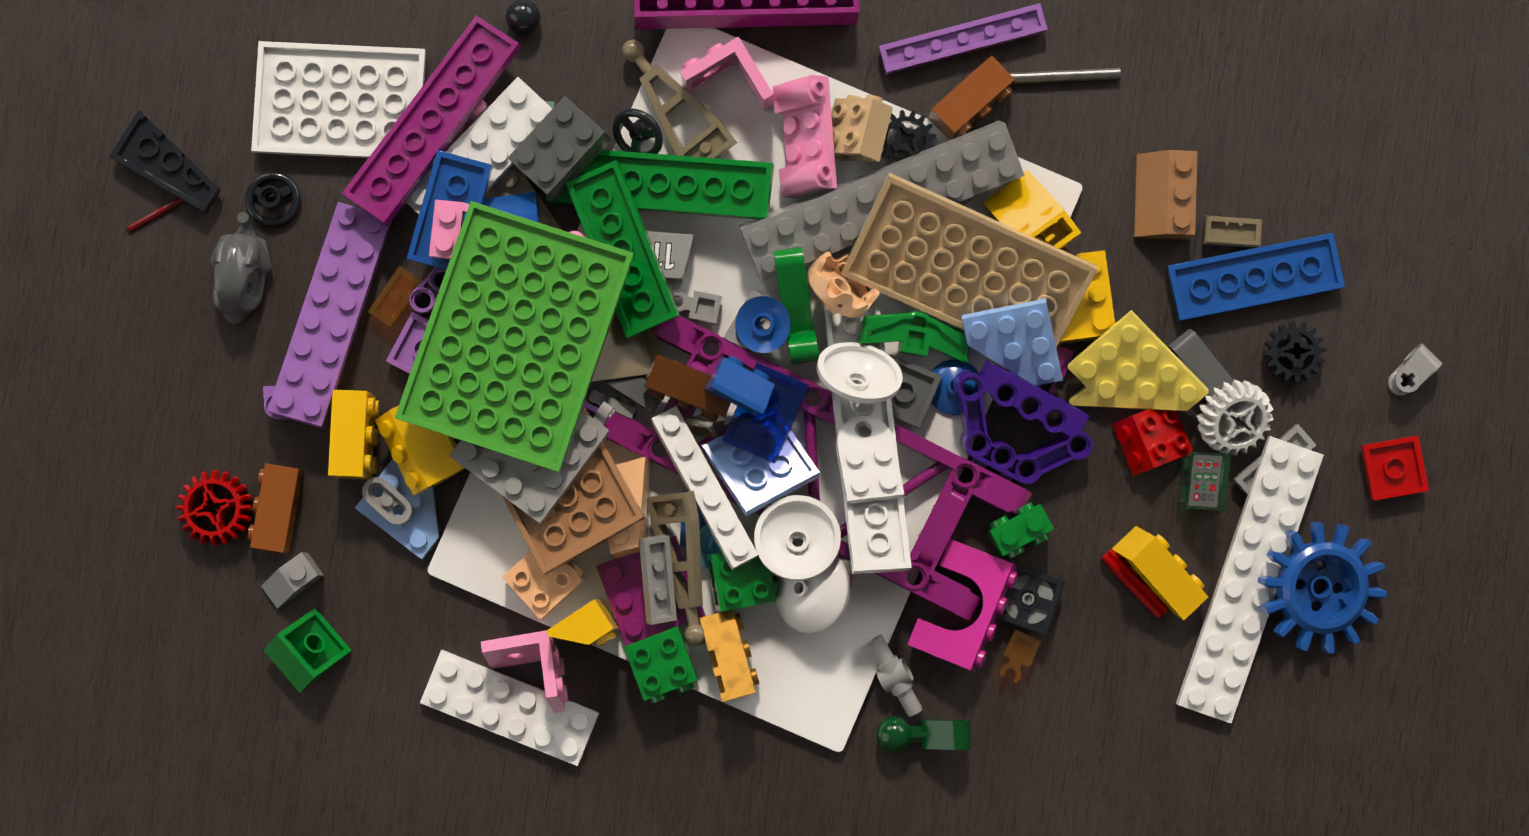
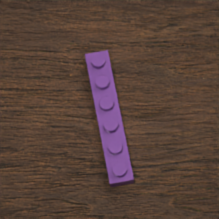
[879,3,1048,75]

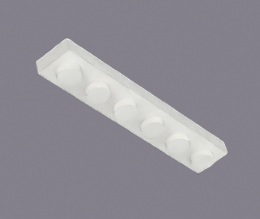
[650,406,758,570]

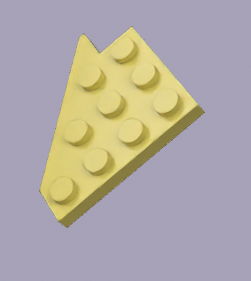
[1068,310,1209,411]

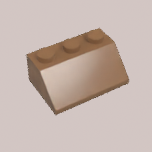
[1134,150,1197,240]

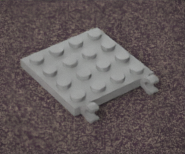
[450,401,616,524]

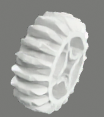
[1197,379,1274,456]

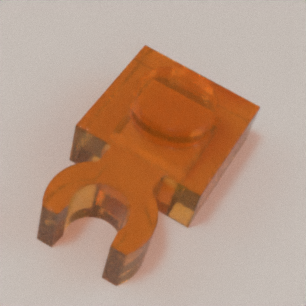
[999,629,1041,683]

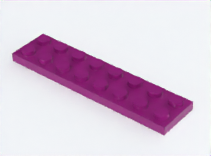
[342,15,522,226]

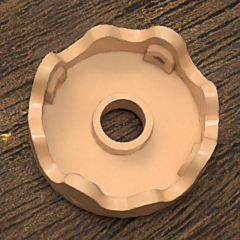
[808,252,880,318]

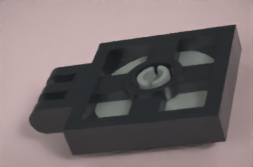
[979,564,1065,636]

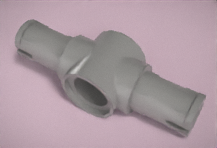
[867,634,922,717]

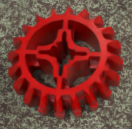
[176,470,253,546]

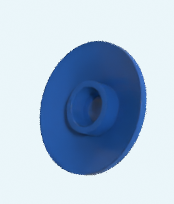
[735,296,791,353]
[932,359,979,416]

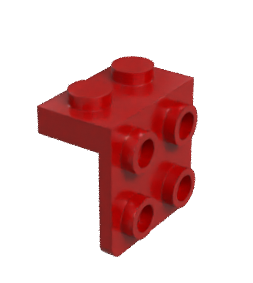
[1112,408,1192,476]

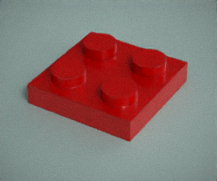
[1360,435,1429,501]

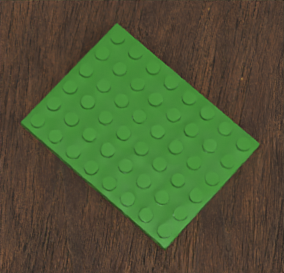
[395,201,635,473]

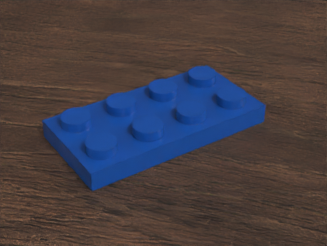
[407,150,493,270]

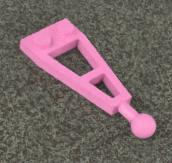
[429,200,584,260]

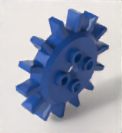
[1257,521,1387,653]

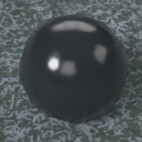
[505,0,541,35]

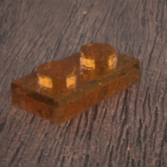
[368,266,422,328]

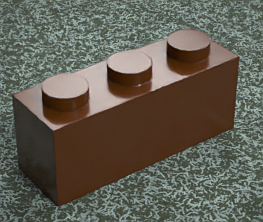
[643,354,731,421]

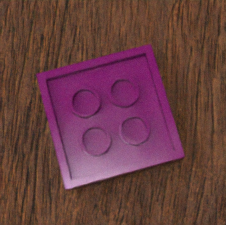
[596,536,706,646]

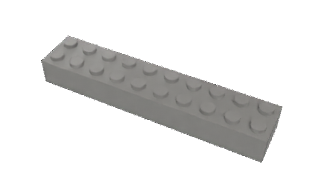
[738,121,1025,282]

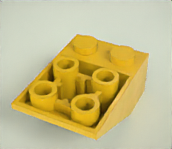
[982,170,1081,249]

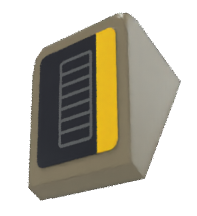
[686,415,725,438]

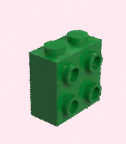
[985,502,1054,559]
[706,545,779,612]
[624,626,699,704]

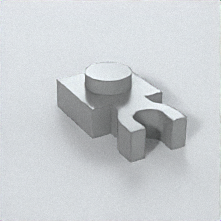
[673,290,722,325]
[588,390,638,419]

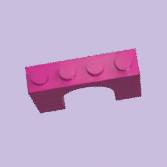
[907,539,1018,672]

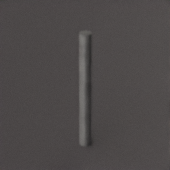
[1009,68,1121,84]

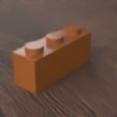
[928,56,1015,140]
[248,463,304,553]

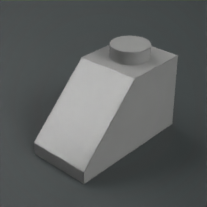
[261,552,324,609]

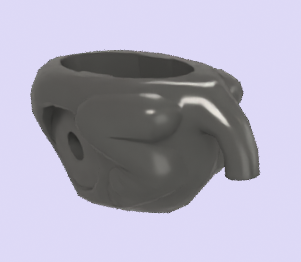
[210,212,272,324]

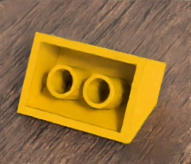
[375,406,465,496]
[545,599,619,646]

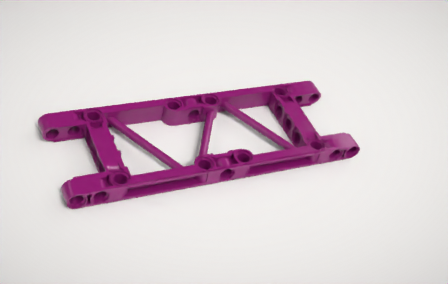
[604,316,1033,621]

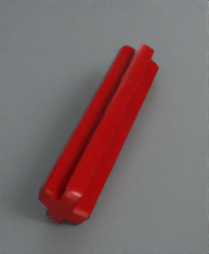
[1101,549,1168,618]

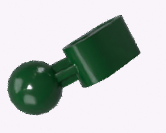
[876,716,971,753]

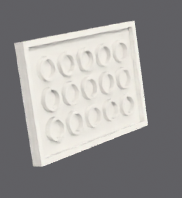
[251,41,427,158]

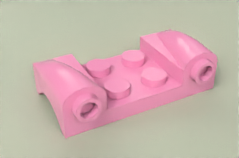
[773,75,837,198]

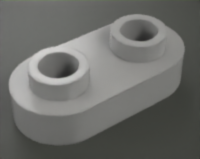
[362,477,413,525]

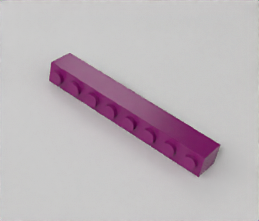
[634,0,860,30]

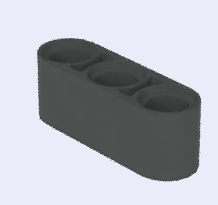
[1167,329,1234,398]

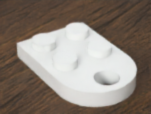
[836,416,904,504]

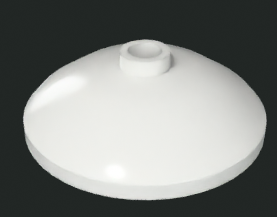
[817,342,902,404]
[754,495,841,581]
[775,557,850,633]

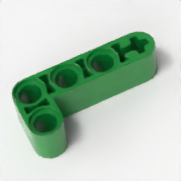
[773,246,819,365]

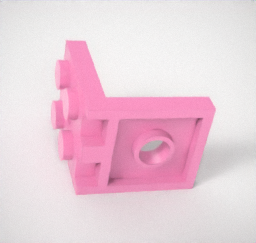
[680,37,774,111]
[481,630,569,714]

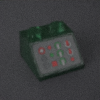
[1178,452,1231,513]

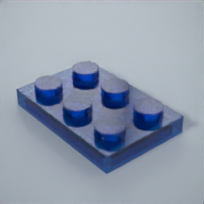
[722,363,810,464]

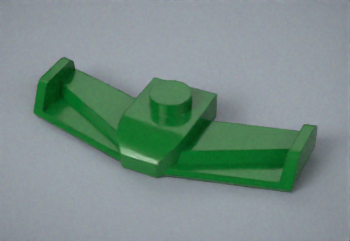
[858,311,970,364]

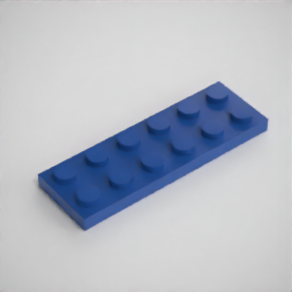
[1166,233,1345,322]

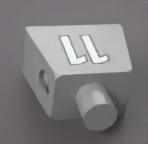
[647,231,694,291]

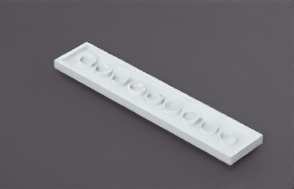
[822,297,912,574]
[1176,436,1324,723]

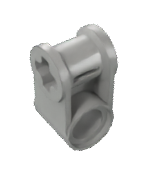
[1387,343,1442,396]

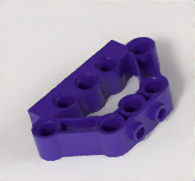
[952,360,1093,484]

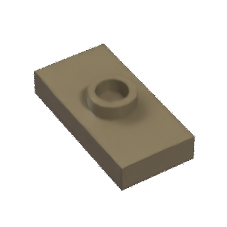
[1203,215,1262,248]

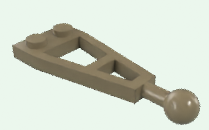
[622,39,738,158]
[647,491,705,646]

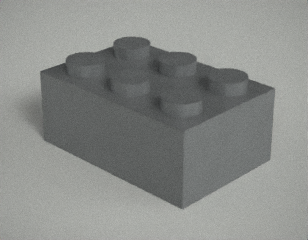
[508,96,611,202]

